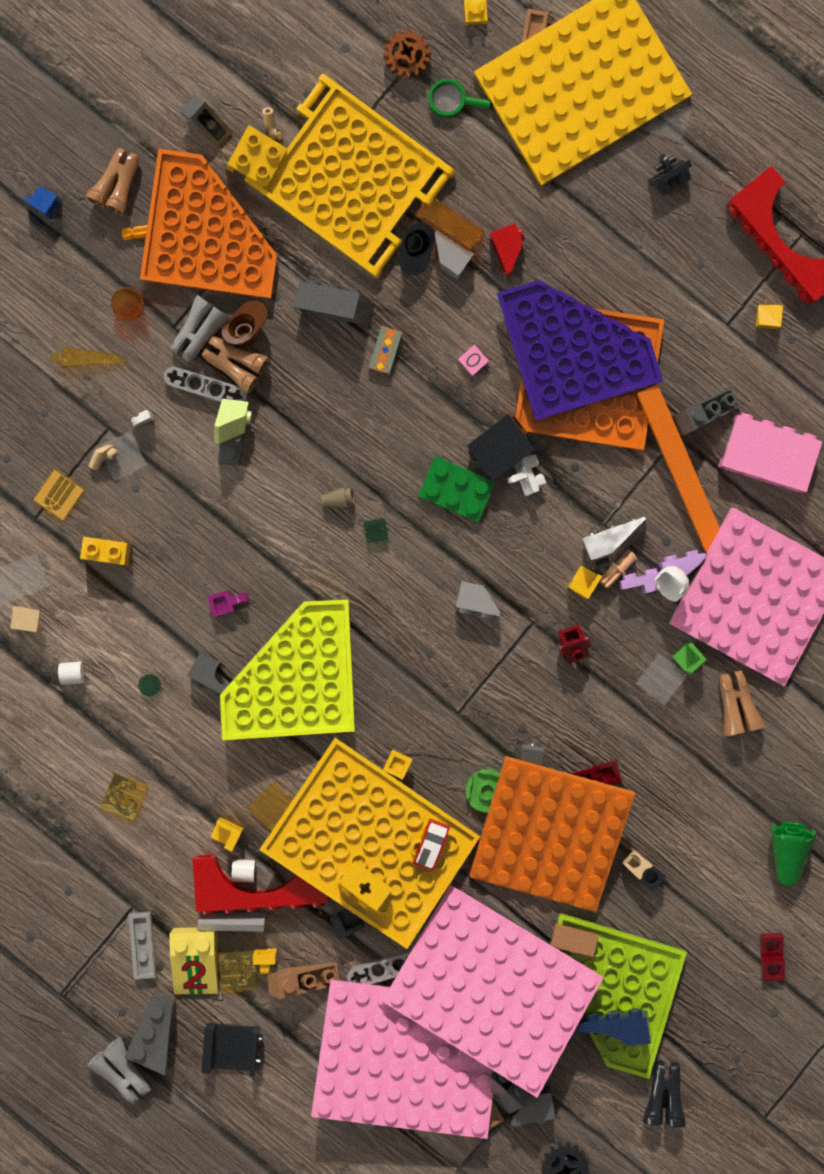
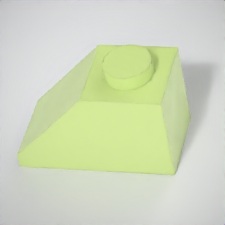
[214,399,252,444]

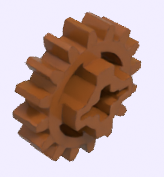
[383,29,431,80]

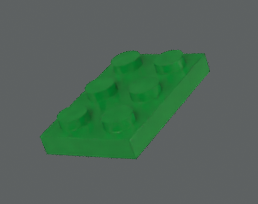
[418,456,496,523]

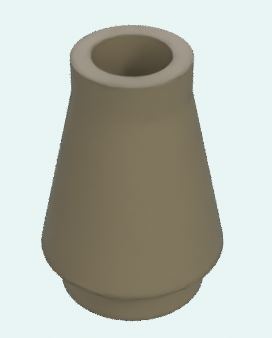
[321,487,355,508]

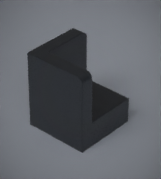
[330,908,364,939]

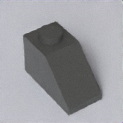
[179,95,232,148]

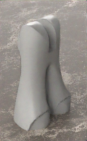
[171,295,230,363]
[87,1037,151,1104]

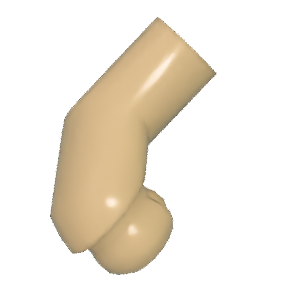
[262,107,283,141]
[89,445,119,470]

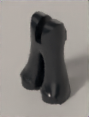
[643,1060,686,1127]

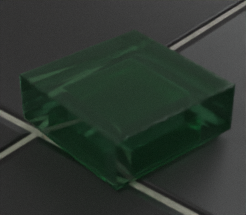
[363,518,389,543]

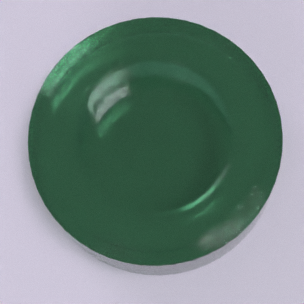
[138,674,161,696]

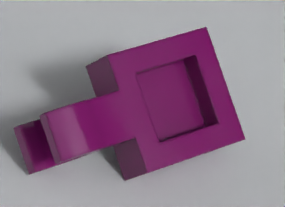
[207,590,249,617]

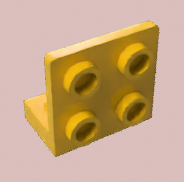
[225,125,287,187]

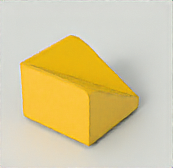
[756,305,783,330]

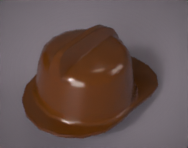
[222,300,268,347]

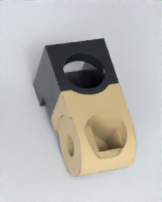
[622,850,666,892]

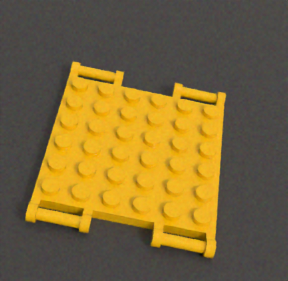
[244,74,456,279]

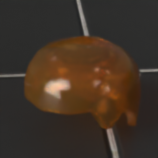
[110,287,145,321]

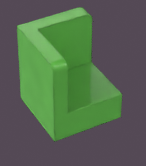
[671,642,707,674]

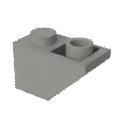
[434,229,474,280]
[455,581,500,619]

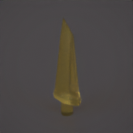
[50,347,127,368]

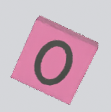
[458,345,489,377]

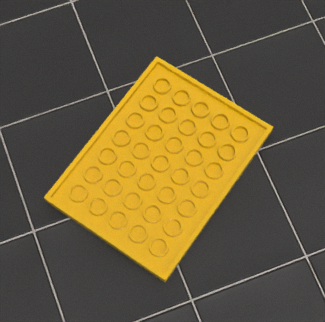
[474,0,692,187]
[259,738,480,949]

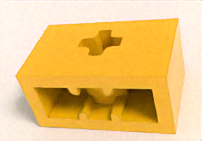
[80,537,132,565]
[339,860,393,911]

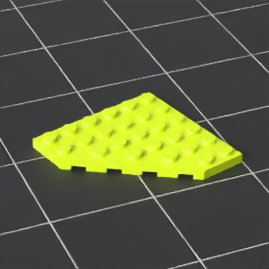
[220,600,355,740]

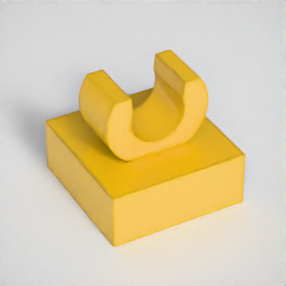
[464,0,488,25]
[383,749,412,779]
[253,948,277,974]

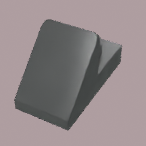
[217,433,244,466]

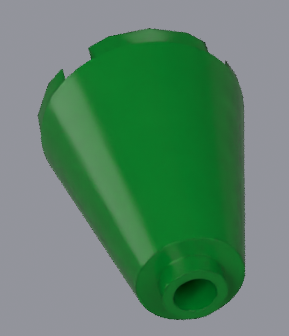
[771,822,816,886]

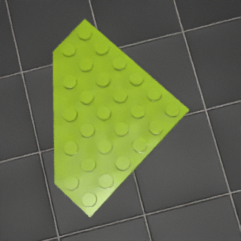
[554,913,687,1079]

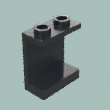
[467,412,538,481]
[201,1023,263,1077]

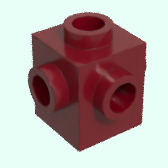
[557,624,591,664]

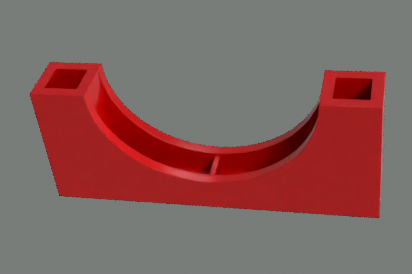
[726,165,824,305]
[192,854,330,915]

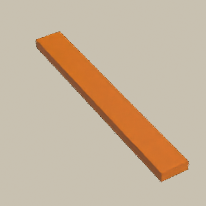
[636,384,720,554]

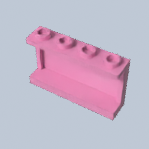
[718,413,822,493]

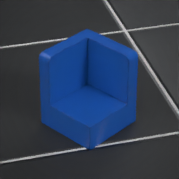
[23,186,62,219]

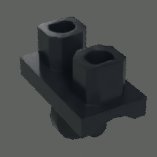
[648,154,692,195]

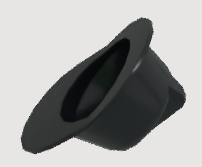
[398,222,435,276]

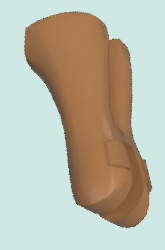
[85,148,140,216]
[201,336,269,394]
[719,670,765,737]

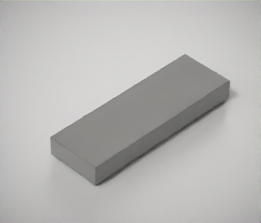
[128,911,157,980]
[197,911,266,932]

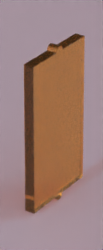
[415,198,485,252]

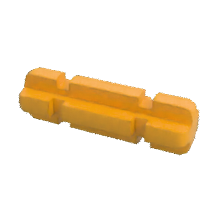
[122,225,147,240]

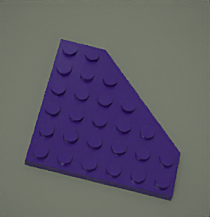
[496,280,663,421]

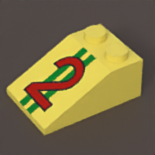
[170,927,219,995]

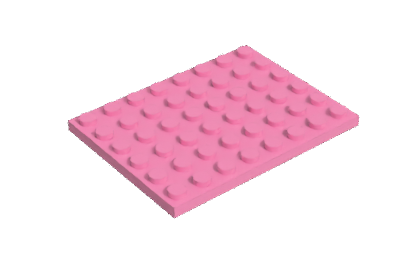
[382,885,604,1097]
[311,979,493,1139]

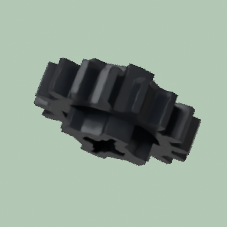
[542,1142,590,1174]

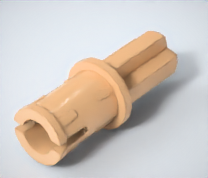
[599,549,637,588]

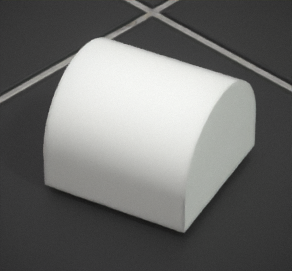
[58,661,85,685]
[232,859,256,883]

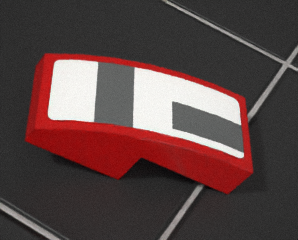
[413,818,450,871]

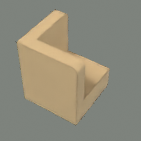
[10,606,42,632]

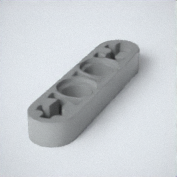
[164,367,247,402]
[347,949,412,984]

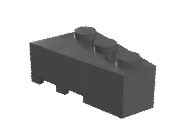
[293,280,375,329]
[125,990,176,1075]

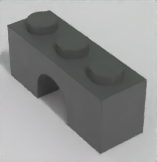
[187,652,229,698]

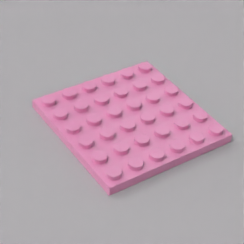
[669,508,824,686]

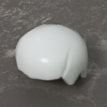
[655,566,689,602]

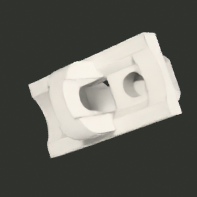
[507,454,546,496]

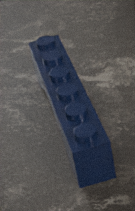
[573,1008,652,1046]

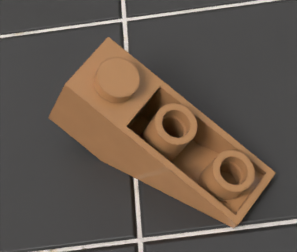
[267,962,339,999]

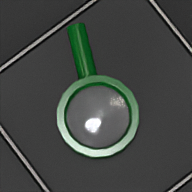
[429,79,490,118]

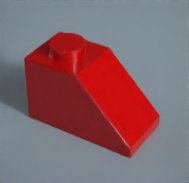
[489,223,525,278]

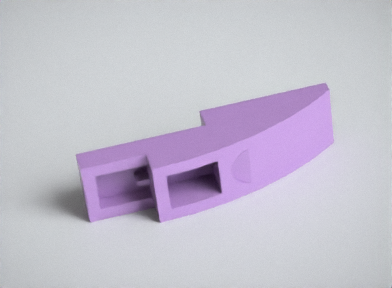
[618,550,706,593]

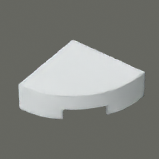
[131,410,154,428]

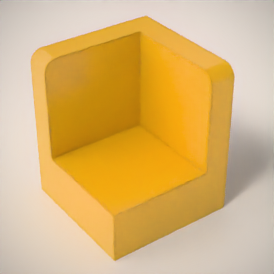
[567,566,602,599]
[211,817,244,852]

